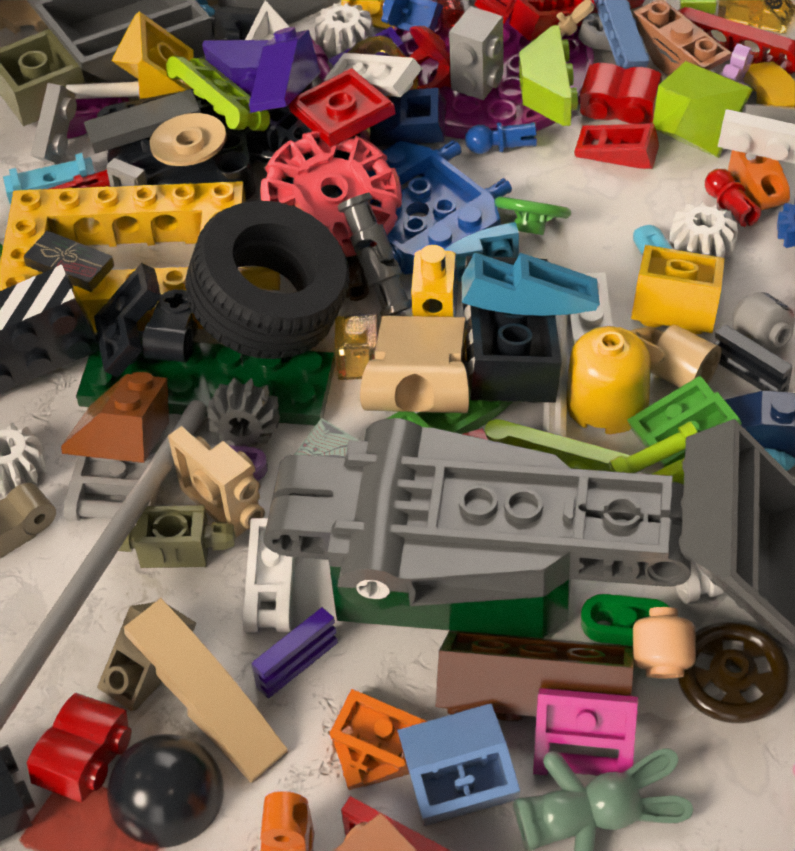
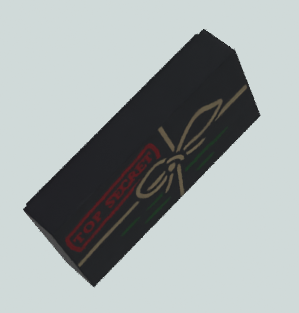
[23,231,115,292]

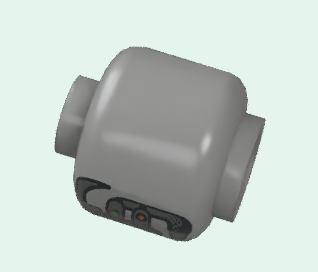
[732,292,795,352]

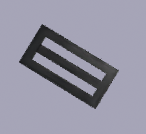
[714,324,793,392]

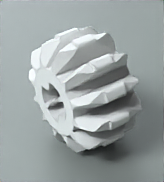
[314,2,374,57]
[669,201,738,258]
[0,422,46,497]

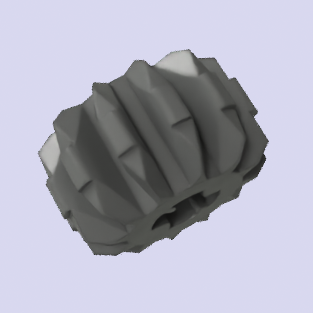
[207,377,280,448]

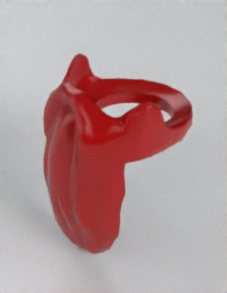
[409,25,451,90]

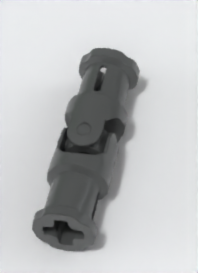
[337,193,412,318]

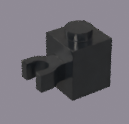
[211,6,260,40]

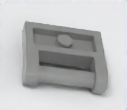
[64,453,160,521]

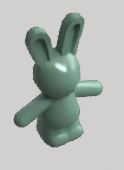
[513,749,694,851]

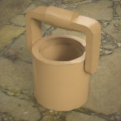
[630,325,721,387]

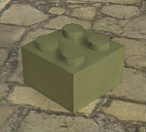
[0,29,85,127]

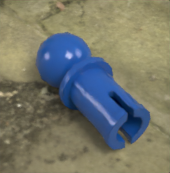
[465,122,537,154]

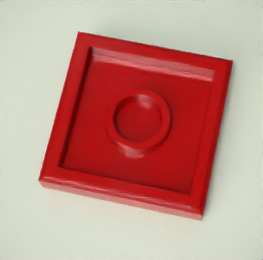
[289,68,395,148]

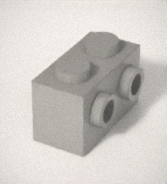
[449,6,503,100]

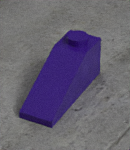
[249,27,321,113]

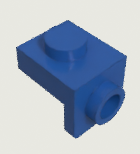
[381,0,443,32]

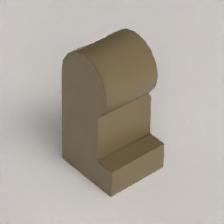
[0,483,56,558]

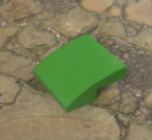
[627,376,742,468]

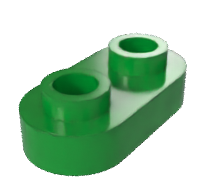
[581,594,669,646]

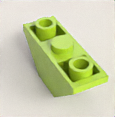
[519,25,578,126]

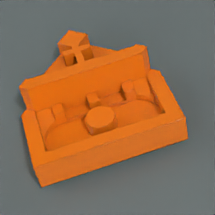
[329,689,427,790]

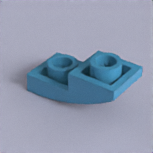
[444,222,519,282]

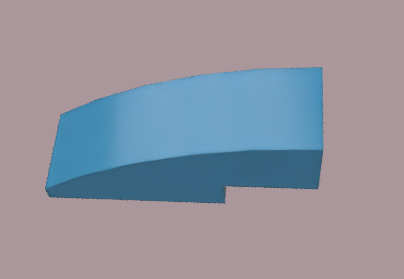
[461,252,600,316]

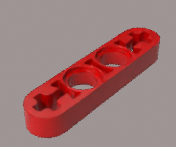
[678,7,795,75]

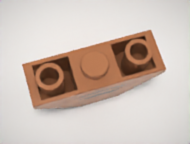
[633,0,732,76]

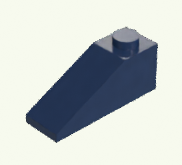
[725,391,795,458]

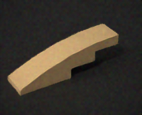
[124,598,287,783]

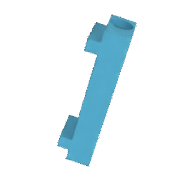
[3,153,95,204]

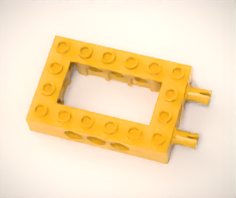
[0,182,280,333]

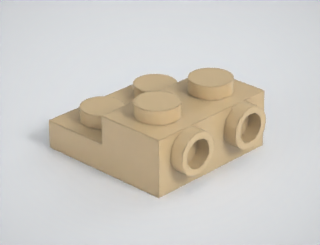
[168,426,265,538]

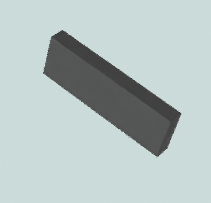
[84,89,201,154]

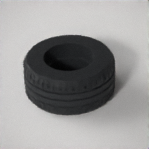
[185,200,350,359]

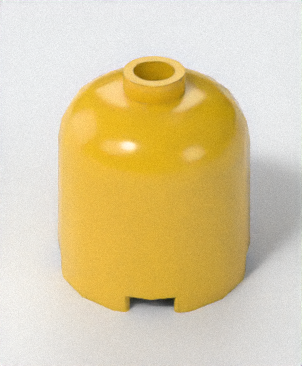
[566,326,651,434]

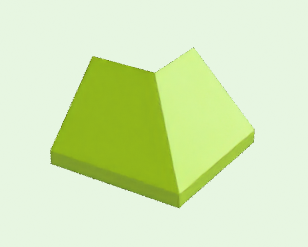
[653,61,753,158]

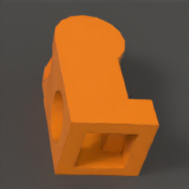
[728,150,790,211]
[260,791,315,851]

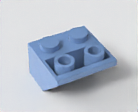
[398,703,520,826]

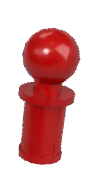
[704,169,761,227]

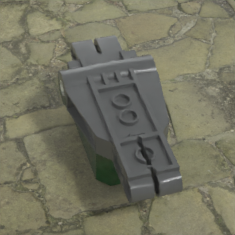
[263,418,691,638]

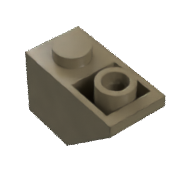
[97,602,197,711]

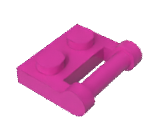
[533,688,638,776]

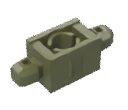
[118,505,236,568]

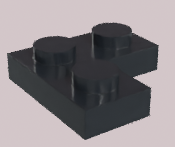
[94,263,161,377]

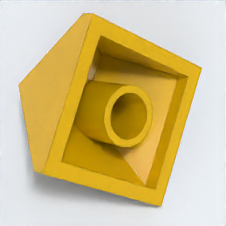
[111,11,194,99]

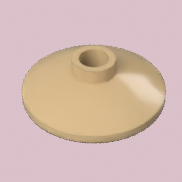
[150,113,226,166]

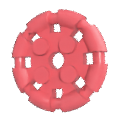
[260,131,402,257]

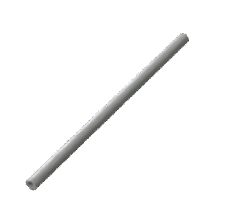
[0,400,208,731]

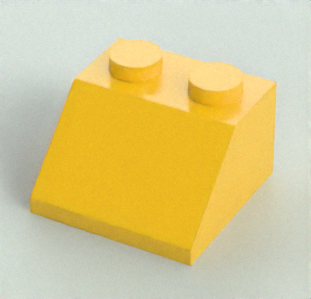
[631,245,725,335]

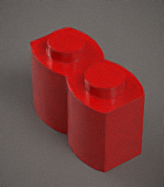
[580,63,662,124]
[27,692,132,803]

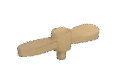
[556,0,594,38]

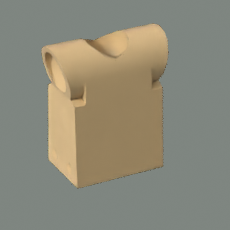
[360,316,469,413]

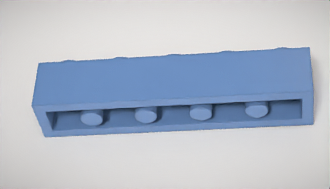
[594,0,649,69]

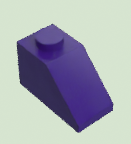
[202,40,270,96]

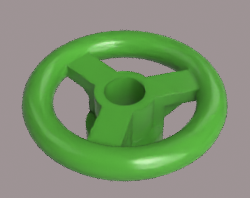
[494,196,571,235]

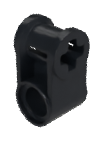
[142,289,198,363]

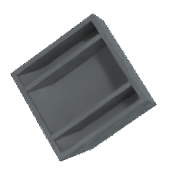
[27,0,213,83]
[679,419,795,653]

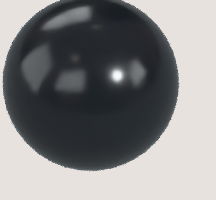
[107,734,224,848]

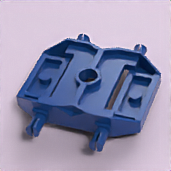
[336,140,512,275]

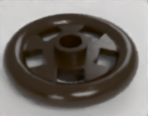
[677,622,791,723]

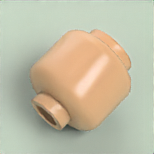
[633,607,696,679]

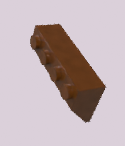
[435,630,634,721]

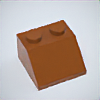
[61,372,169,463]

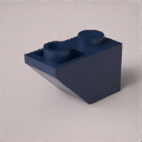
[370,88,445,147]

